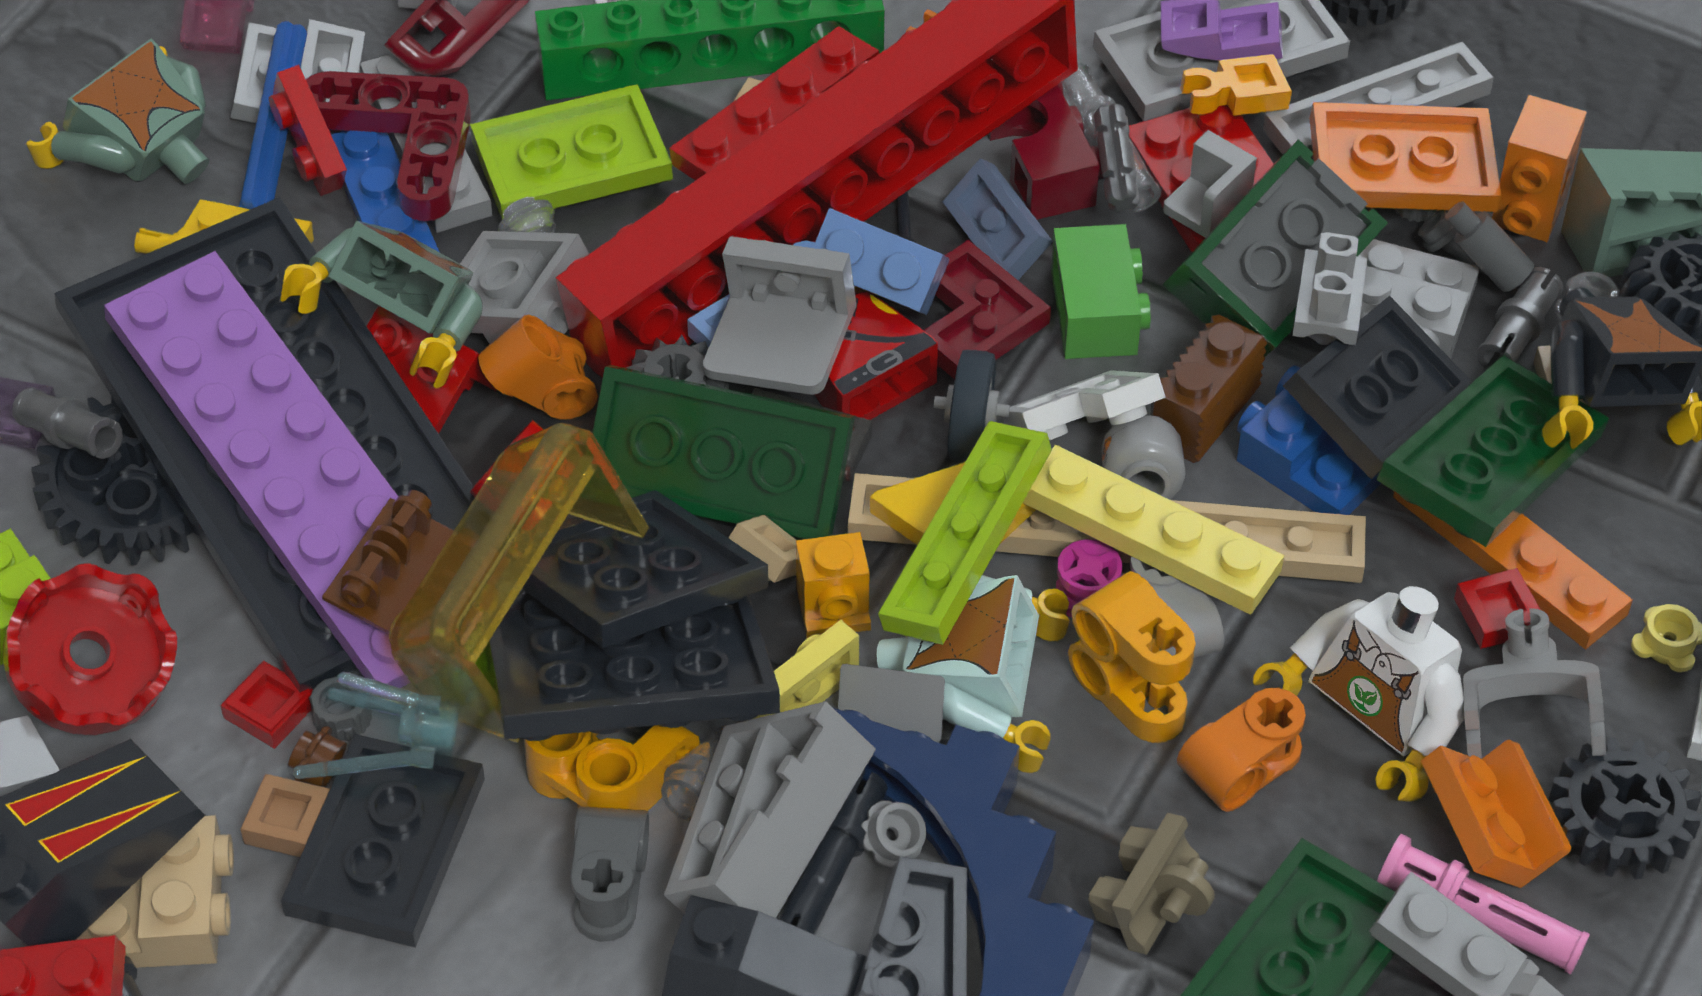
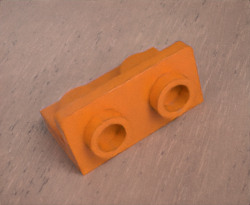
[1421,740,1571,888]

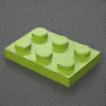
[470,84,673,221]

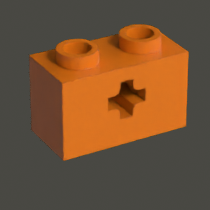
[1492,95,1587,242]

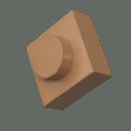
[241,774,330,857]

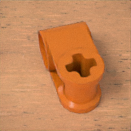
[478,314,598,420]
[1177,688,1306,812]

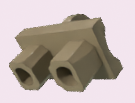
[1089,813,1215,955]

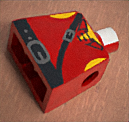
[814,292,938,429]

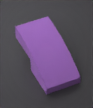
[1161,0,1283,60]

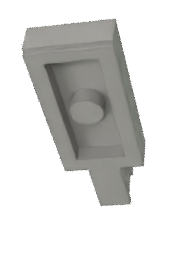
[1369,872,1564,996]

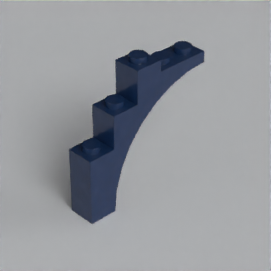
[832,707,1094,996]

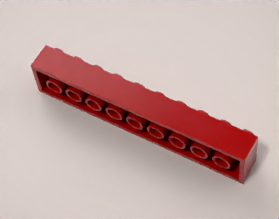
[555,0,1078,379]

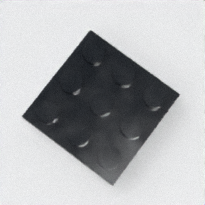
[492,490,768,648]

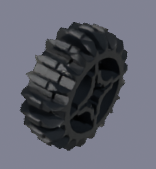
[1619,232,1702,345]

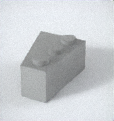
[664,701,876,918]

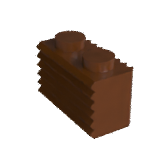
[1150,315,1268,463]

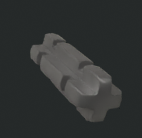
[1094,103,1140,212]

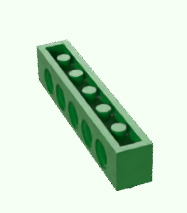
[535,0,885,101]

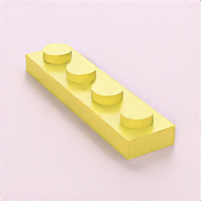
[1023,445,1285,615]

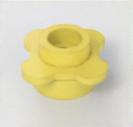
[1631,604,1702,672]

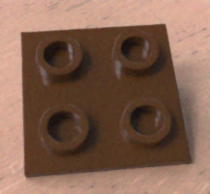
[322,490,506,661]

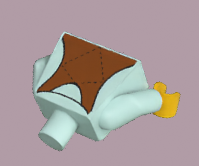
[876,575,1070,773]

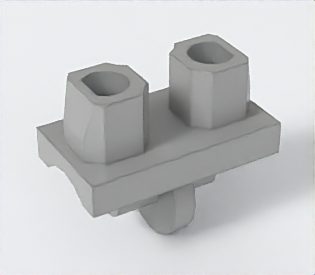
[1292,232,1368,345]

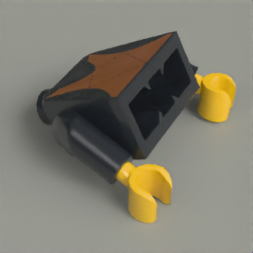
[1543,287,1702,449]

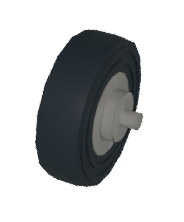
[934,350,1010,462]

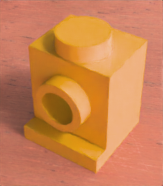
[796,532,871,638]

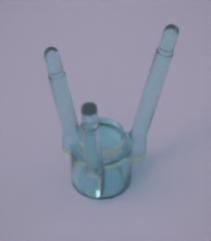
[293,672,460,779]

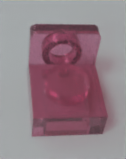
[179,0,254,54]

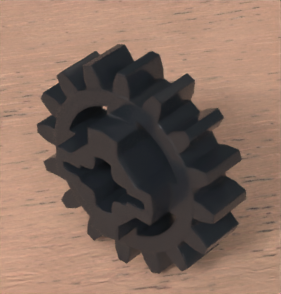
[1549,737,1702,879]

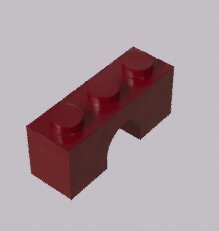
[987,82,1104,220]

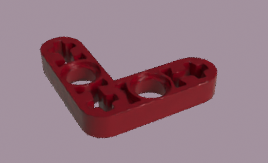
[306,71,471,221]

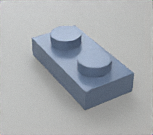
[942,158,1053,280]

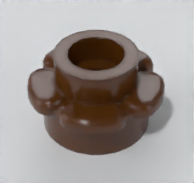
[288,726,347,788]

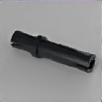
[777,769,888,935]

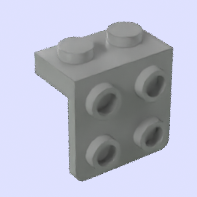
[703,236,857,395]

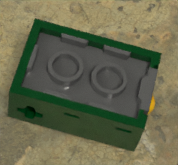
[1163,139,1388,357]

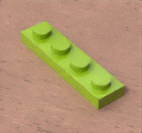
[878,421,1052,645]

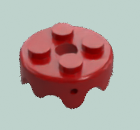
[3,563,177,735]

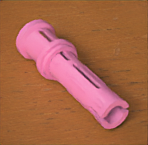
[1377,834,1590,974]

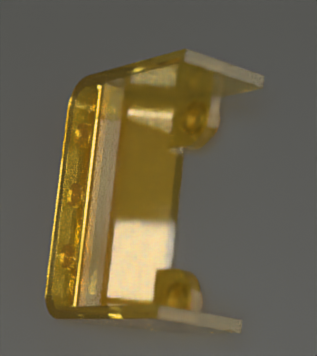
[389,423,649,743]

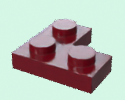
[924,240,1051,380]

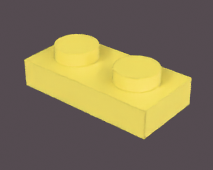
[747,620,859,721]

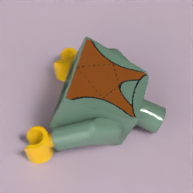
[26,38,210,184]
[280,221,483,388]

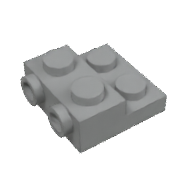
[460,231,589,345]
[1358,239,1480,359]

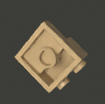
[76,815,234,968]

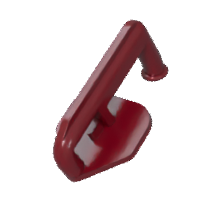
[384,0,530,76]

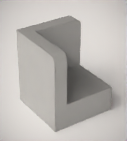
[1163,130,1257,238]

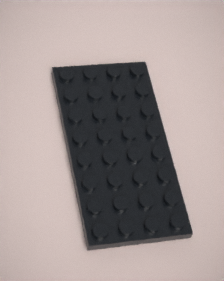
[54,197,509,692]

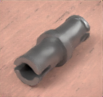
[1477,267,1563,368]
[12,387,123,459]

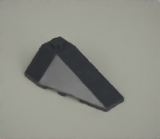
[662,895,866,996]

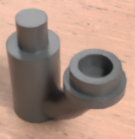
[1418,201,1534,292]

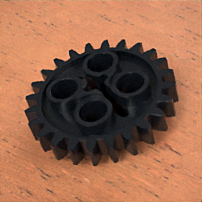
[31,396,199,565]

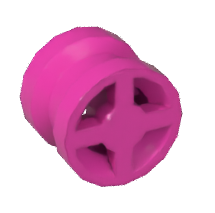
[1056,539,1122,618]

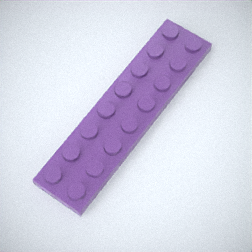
[104,251,486,699]

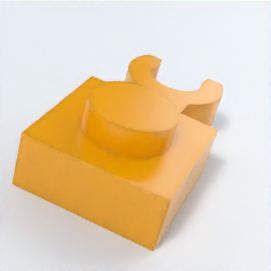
[1180,54,1292,116]

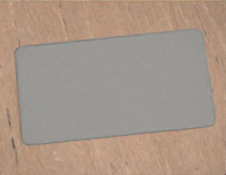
[838,664,945,743]

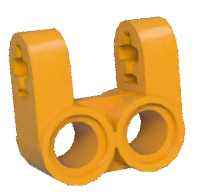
[1068,571,1196,743]
[524,725,700,811]

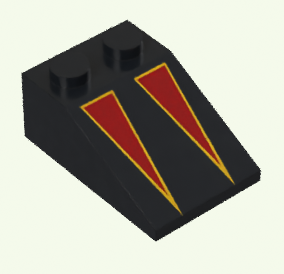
[0,739,205,946]

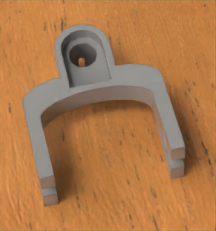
[1463,608,1606,759]

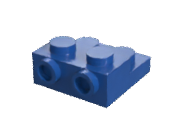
[1237,365,1381,515]

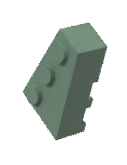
[1561,148,1702,282]

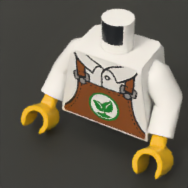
[1253,586,1464,802]

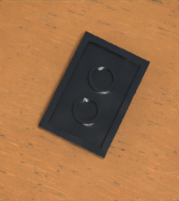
[1283,296,1473,479]
[281,734,485,948]

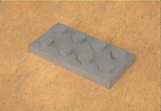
[1093,0,1350,121]

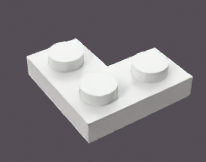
[1003,370,1166,440]

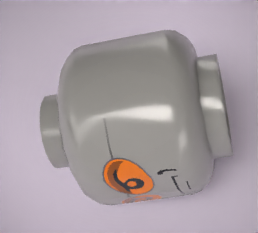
[1101,415,1186,500]

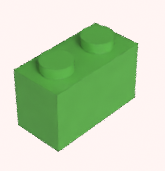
[1051,224,1151,359]

